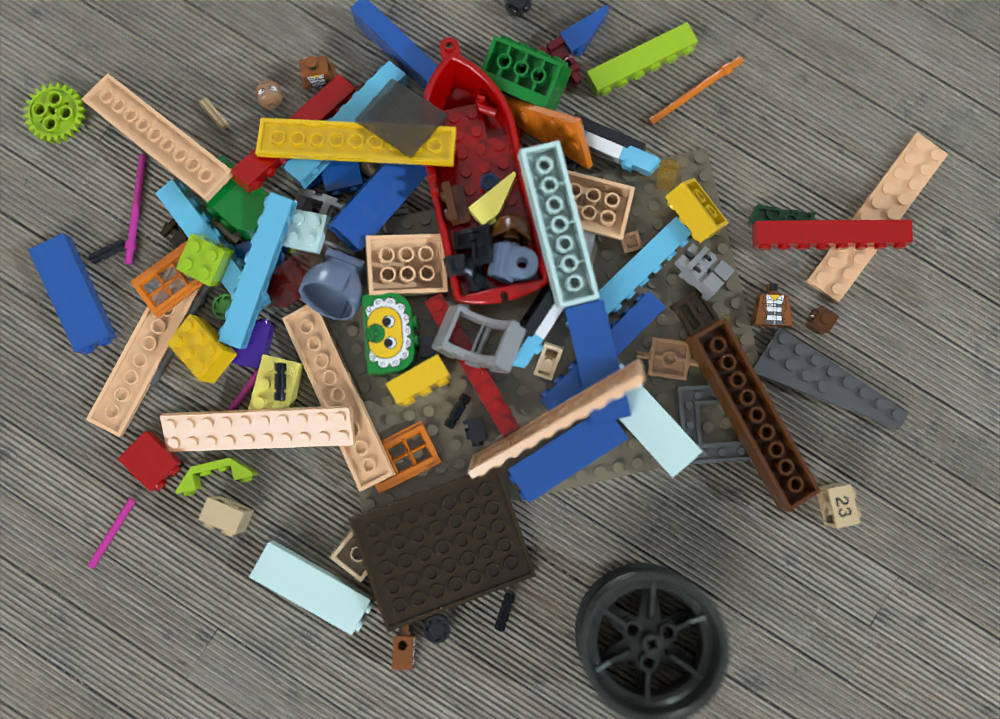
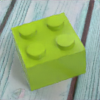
[176,233,235,286]

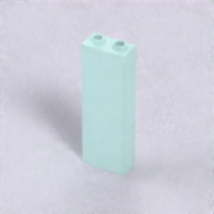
[619,363,703,478]
[249,540,374,635]

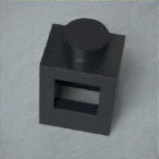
[463,417,487,447]

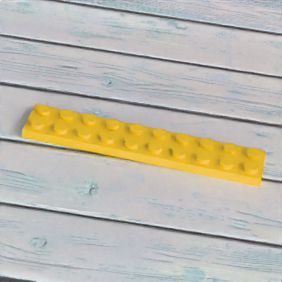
[255,118,457,166]

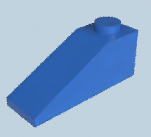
[559,5,609,57]

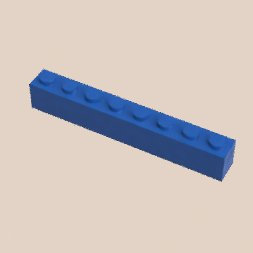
[540,291,665,411]

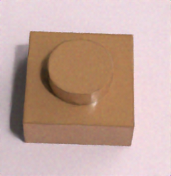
[619,230,643,255]

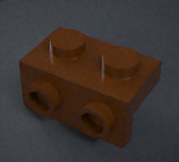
[439,181,471,226]

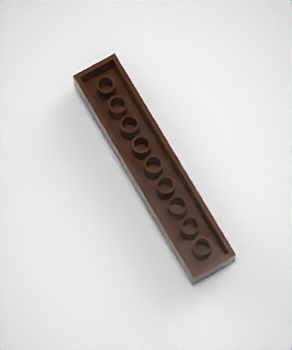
[684,318,822,512]

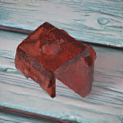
[267,258,305,308]

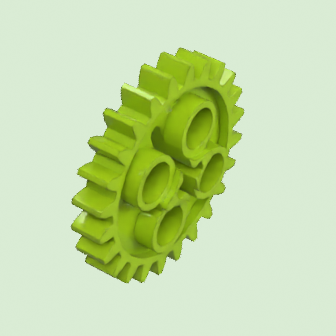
[23,82,87,144]

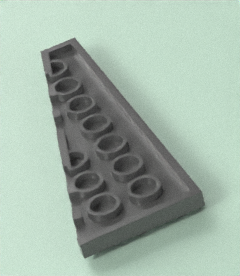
[753,327,909,430]

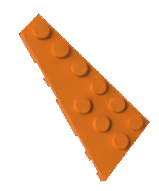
[504,96,593,170]

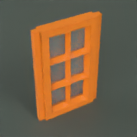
[130,241,205,318]

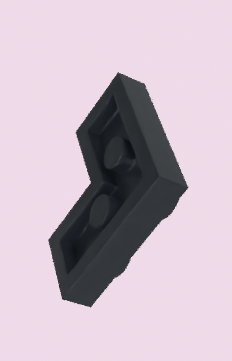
[454,223,493,266]
[443,253,490,293]

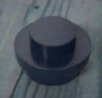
[480,173,499,192]

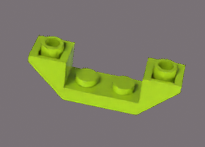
[176,457,258,497]

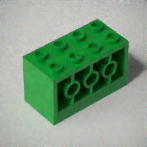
[481,35,572,111]

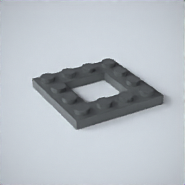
[677,385,751,465]

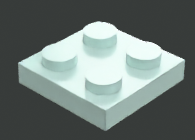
[283,209,331,254]

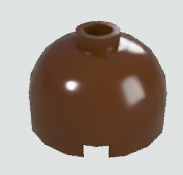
[492,213,531,247]

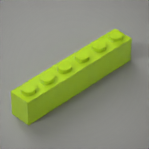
[586,22,698,97]

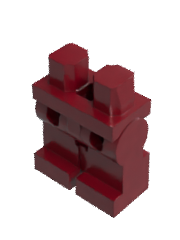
[534,36,582,94]

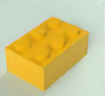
[665,178,729,243]
[167,314,237,384]
[386,354,452,407]

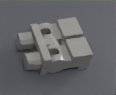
[674,243,735,302]

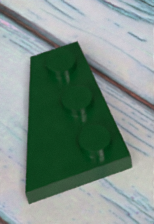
[747,205,816,225]

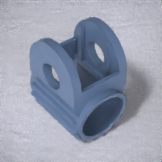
[487,242,538,284]

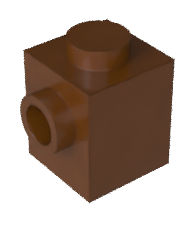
[806,306,839,335]

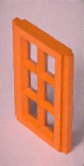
[375,421,442,494]

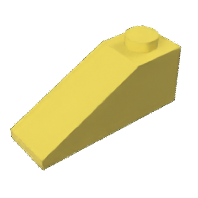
[468,171,516,227]

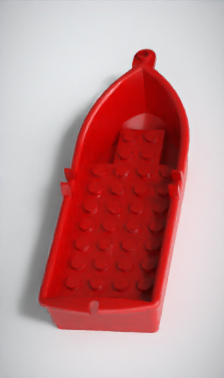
[419,37,549,305]

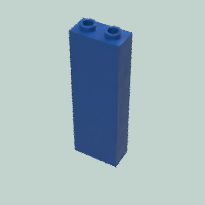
[350,0,438,90]
[326,163,427,253]
[28,233,117,355]
[565,298,631,425]
[507,416,628,503]

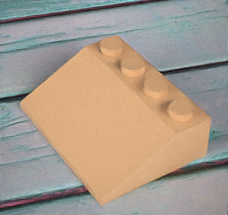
[567,170,635,241]
[366,234,448,296]

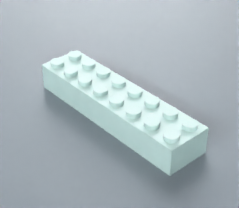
[517,141,600,309]

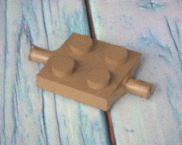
[636,337,699,381]

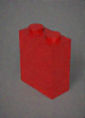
[118,431,184,492]

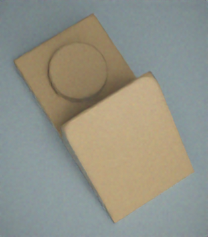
[533,342,564,380]

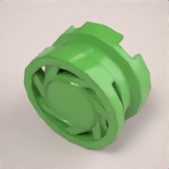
[212,294,233,321]

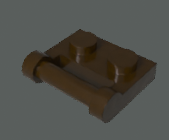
[669,289,719,336]

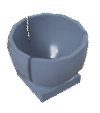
[298,248,365,321]

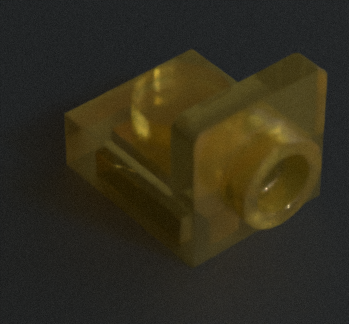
[655,159,680,190]

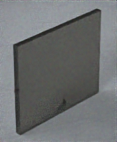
[355,78,448,158]

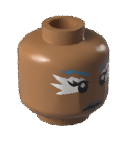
[256,80,283,109]

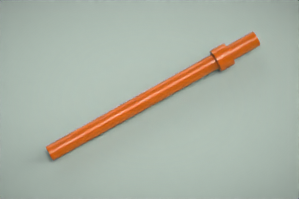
[648,56,743,125]

